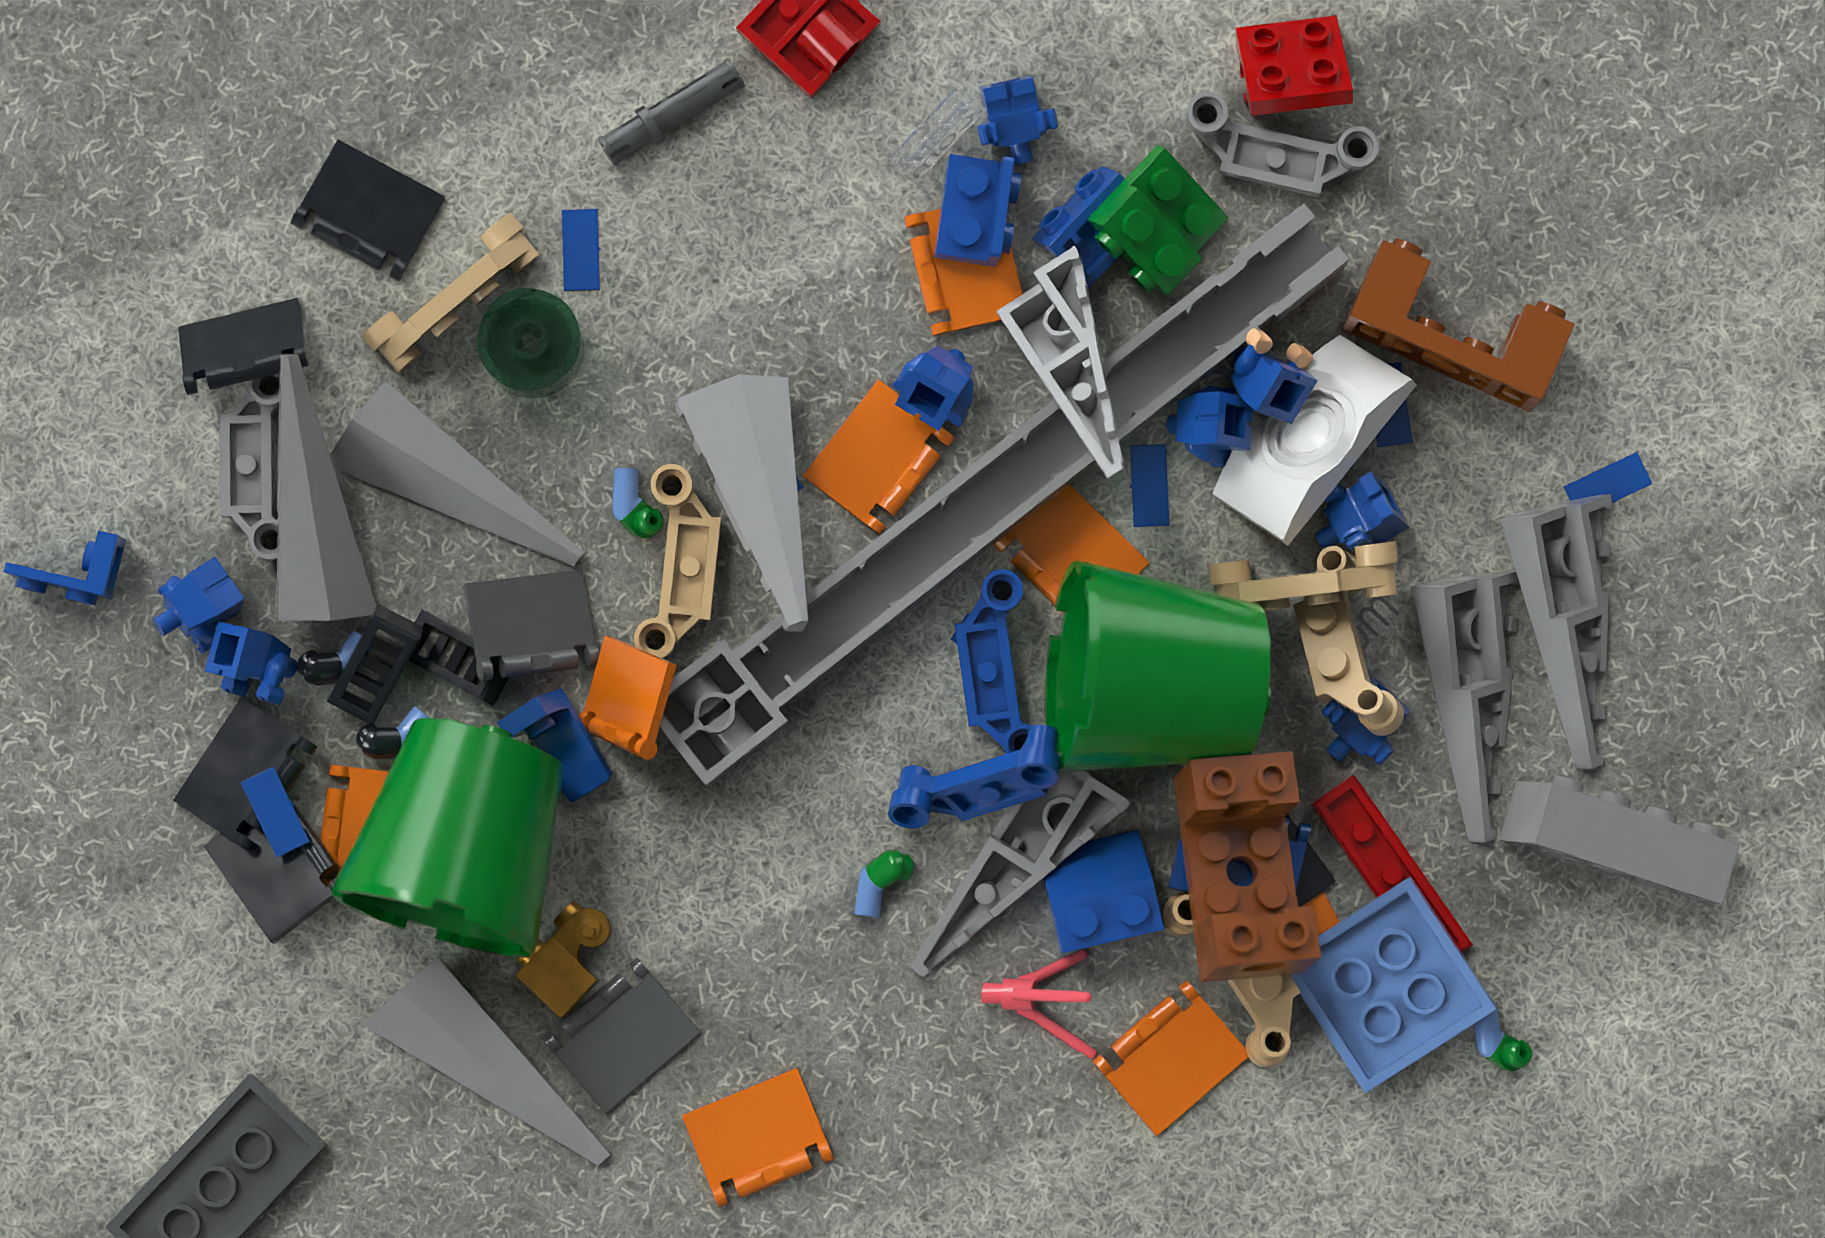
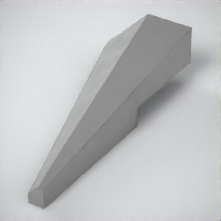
[996,246,1126,488]
[276,354,376,621]
[675,374,808,632]
[330,381,585,567]
[1500,494,1612,769]
[1411,570,1520,843]
[909,751,1132,977]
[365,957,611,1166]

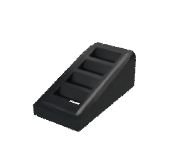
[327,605,423,725]
[402,609,509,706]

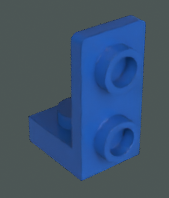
[4,530,126,606]
[497,688,613,802]

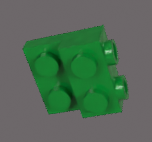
[1087,145,1229,295]

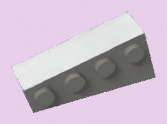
[1499,775,1740,904]

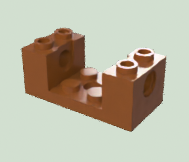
[1341,238,1575,412]
[1173,751,1321,982]

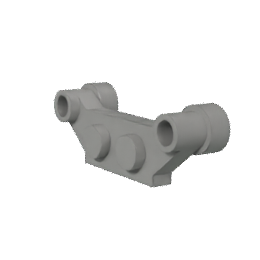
[1186,91,1379,197]
[219,373,280,561]

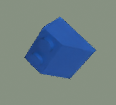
[1043,830,1165,954]

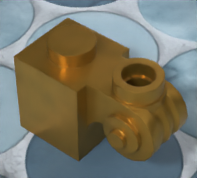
[515,900,612,1018]

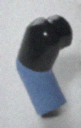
[297,630,373,686]
[356,706,430,760]

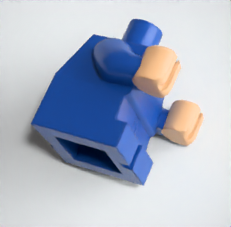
[1231,328,1318,424]

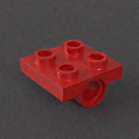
[736,0,881,99]
[1235,15,1353,116]

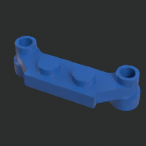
[954,569,1033,754]
[888,724,1061,829]

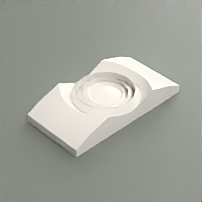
[1212,335,1417,546]

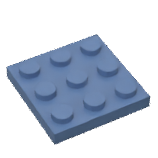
[1290,876,1497,1093]

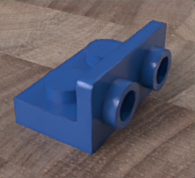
[934,154,1021,267]
[1032,166,1125,288]

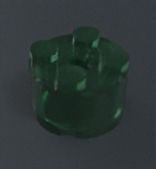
[477,288,585,398]

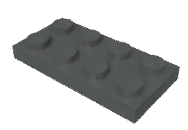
[105,1074,327,1238]

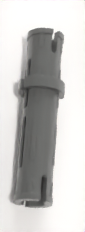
[597,58,745,166]

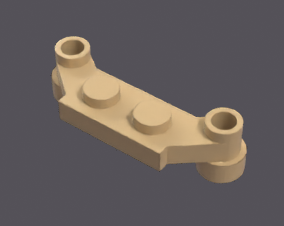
[361,212,540,373]
[634,464,722,659]
[1208,541,1398,611]
[1293,546,1404,736]
[1160,893,1301,1067]

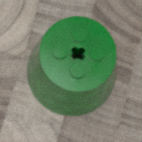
[1044,561,1271,771]
[331,718,564,958]

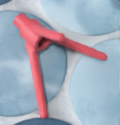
[981,949,1096,1059]

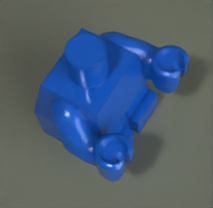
[977,75,1059,165]
[892,345,974,431]
[1166,386,1253,467]
[1315,471,1409,553]
[152,557,245,653]
[204,621,297,705]
[1322,675,1410,765]

